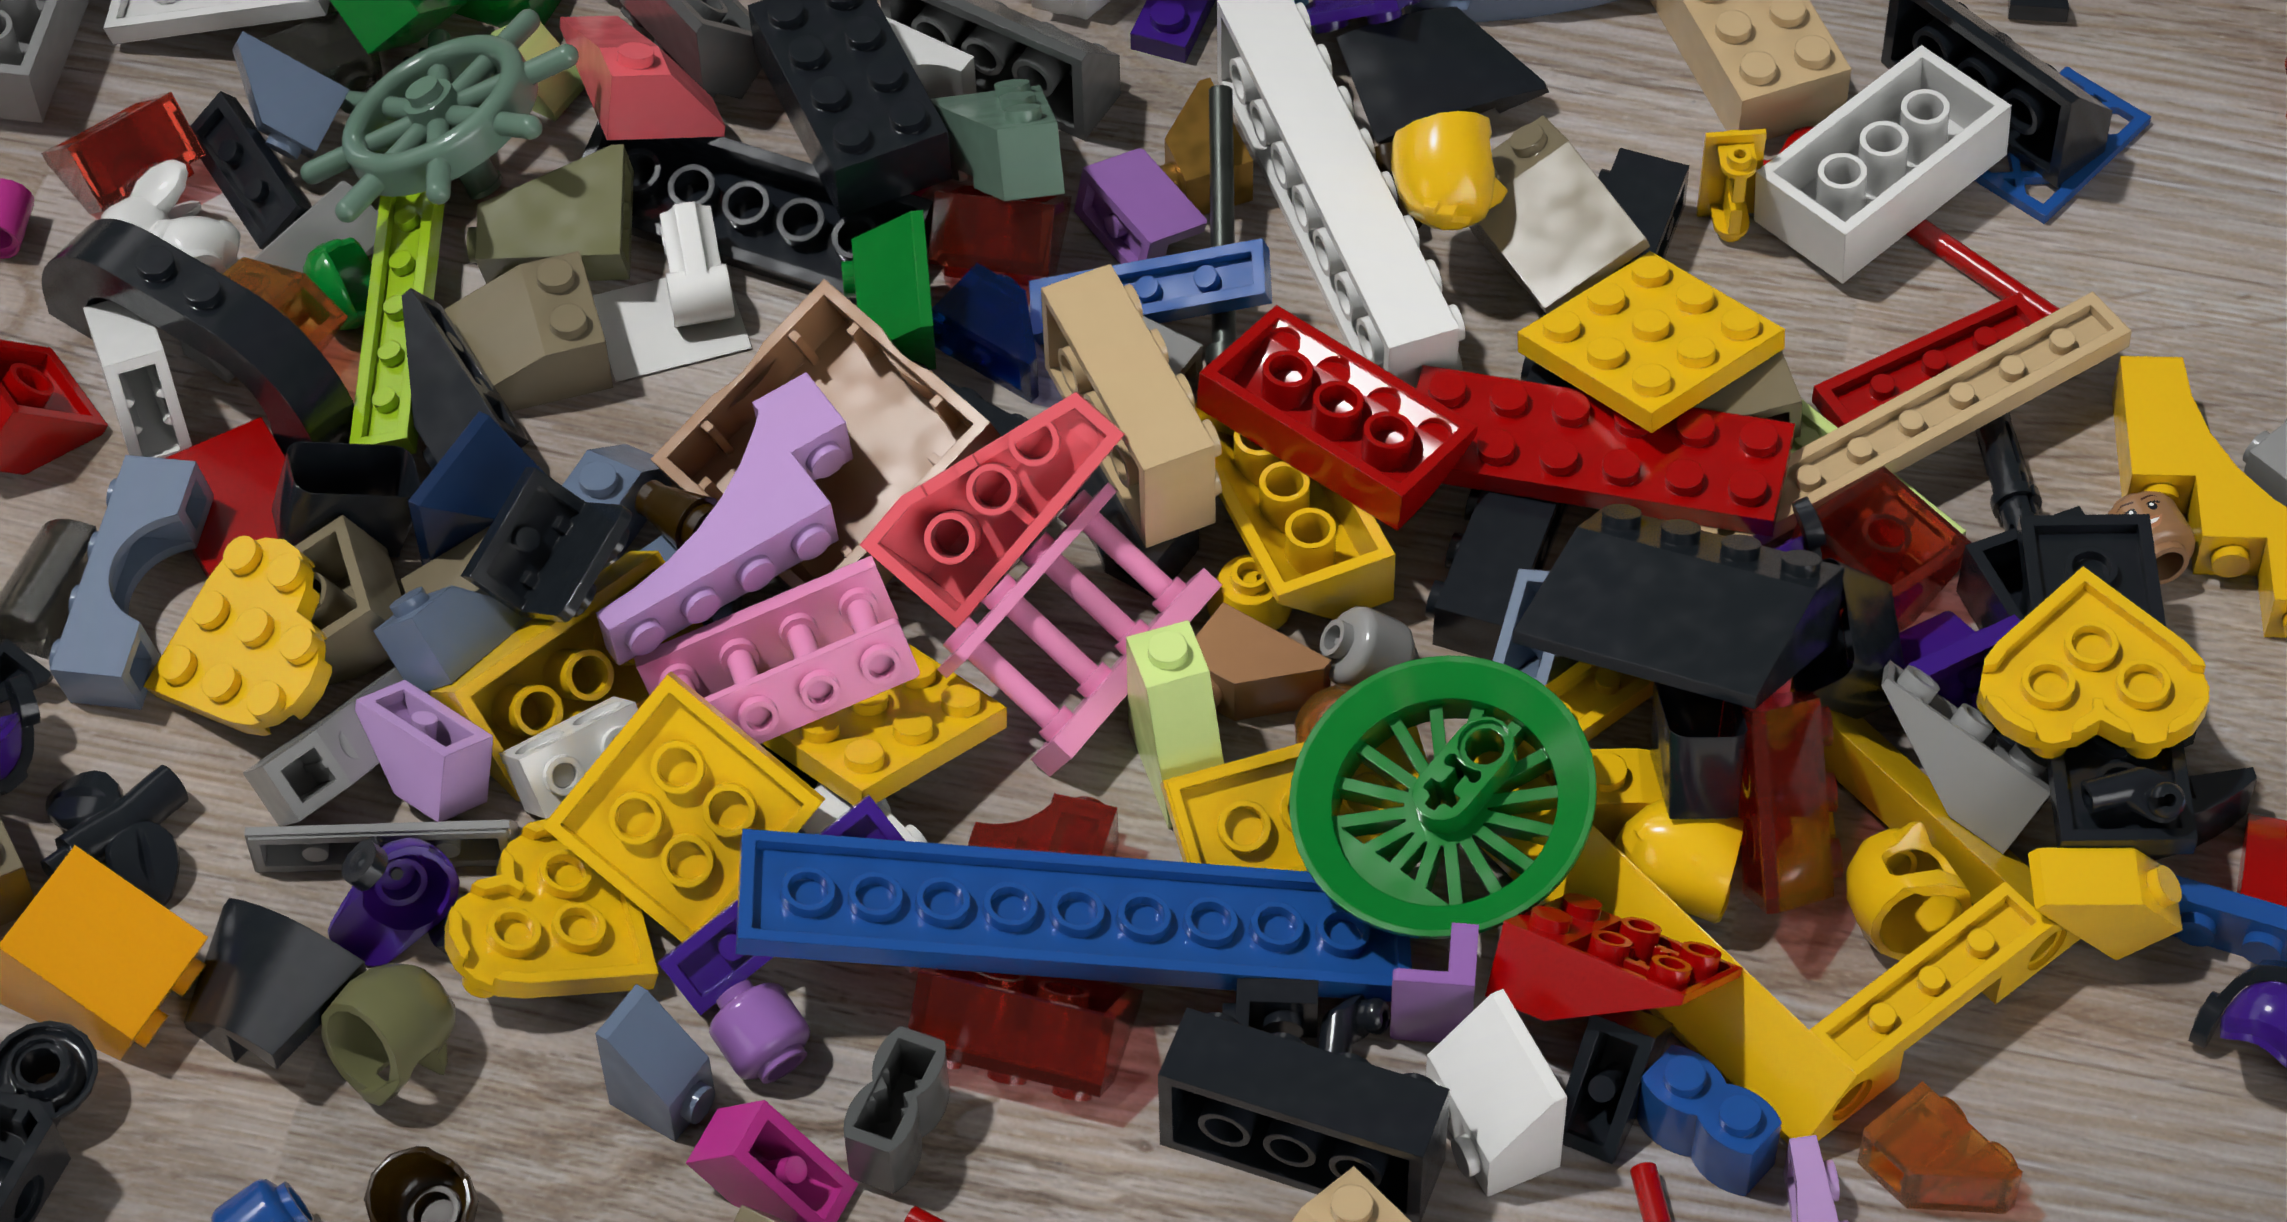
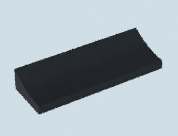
[581,120,943,305]

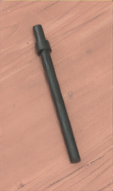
[1206,85,1236,366]

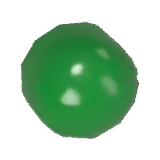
[302,237,372,330]

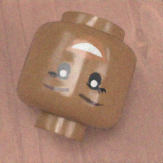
[2108,491,2196,585]

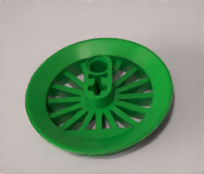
[1289,655,1597,939]

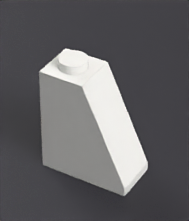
[83,300,192,458]

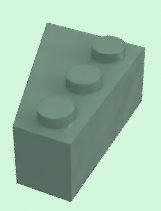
[931,79,1065,201]

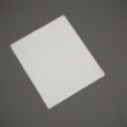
[592,263,752,382]

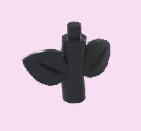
[40,765,189,907]

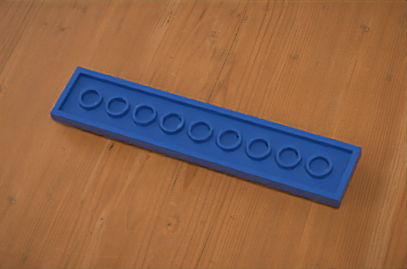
[736,829,1412,1002]

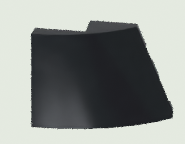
[1336,6,1549,145]
[184,898,367,1069]

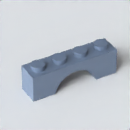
[49,455,214,710]

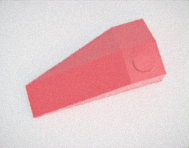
[560,16,725,140]
[860,392,1125,629]

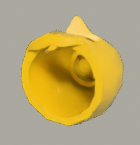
[1391,111,1508,231]
[1615,799,1744,924]
[1846,821,1972,961]

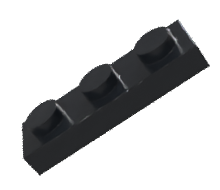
[184,91,311,250]

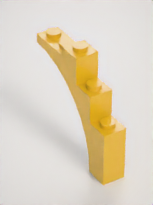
[2111,356,2287,638]

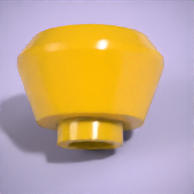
[1207,555,1293,630]

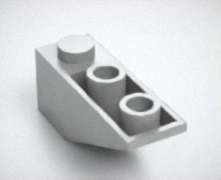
[1881,660,2050,854]
[243,667,403,826]

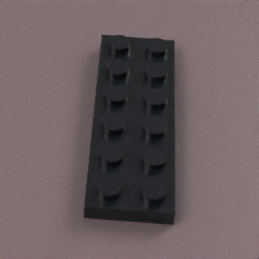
[2017,514,2198,855]

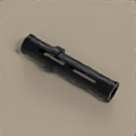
[1975,412,2042,531]

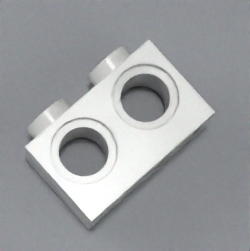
[499,696,638,819]

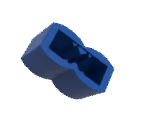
[1637,1045,1782,1196]

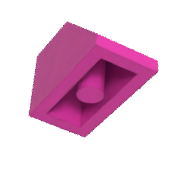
[686,1100,858,1222]

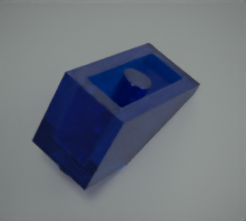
[932,263,1039,403]

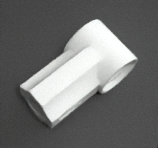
[660,201,735,327]

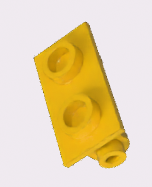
[1696,129,1767,242]

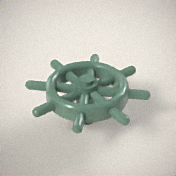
[300,9,579,223]

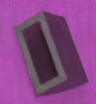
[0,519,97,659]

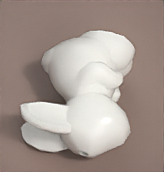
[101,159,241,278]

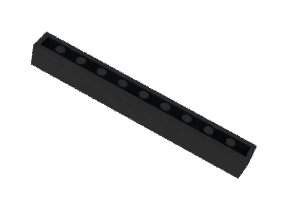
[1425,148,1690,661]

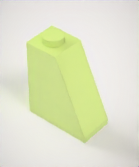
[1126,620,1224,829]

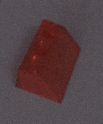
[1738,690,1843,914]
[908,968,1144,1101]

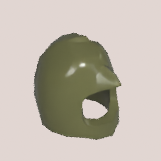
[321,963,456,1106]

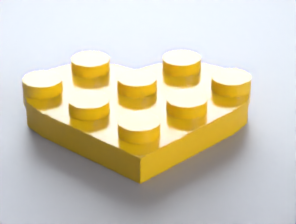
[143,536,332,736]
[1976,566,2210,759]
[445,818,659,999]

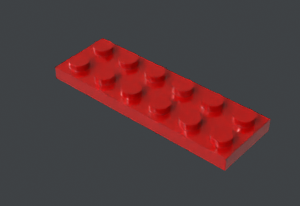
[1416,365,1795,537]

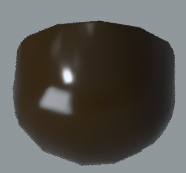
[364,1146,479,1222]

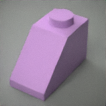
[355,680,493,822]

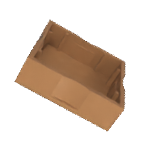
[651,279,1001,590]

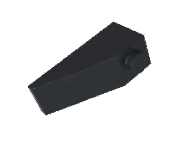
[402,288,530,470]

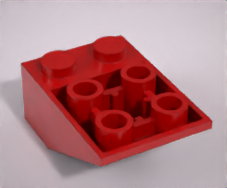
[1485,893,1743,1021]

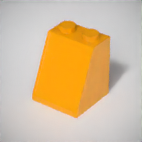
[0,845,208,1061]

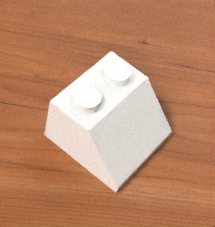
[1426,989,1567,1197]

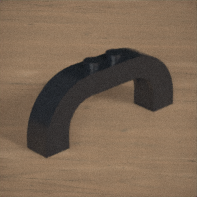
[41,219,354,455]

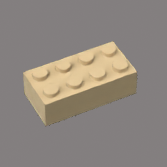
[1650,0,1852,140]
[1041,264,1222,548]

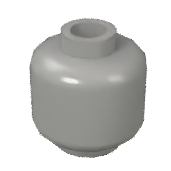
[1320,606,1418,690]

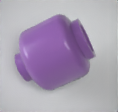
[709,980,811,1084]

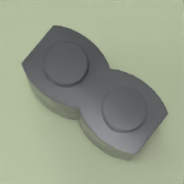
[844,1026,950,1194]

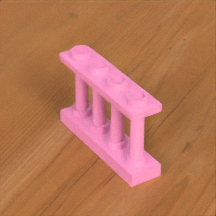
[937,482,1222,777]
[634,555,920,744]

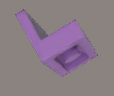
[1074,148,1207,264]
[1390,922,1479,1043]

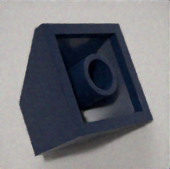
[408,411,545,566]

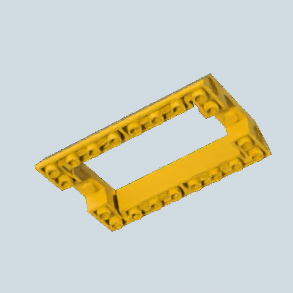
[1474,661,2080,1144]

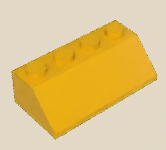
[1195,403,1396,620]
[427,551,704,801]

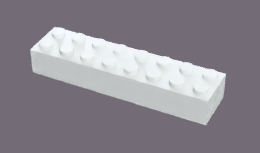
[1217,0,1465,388]

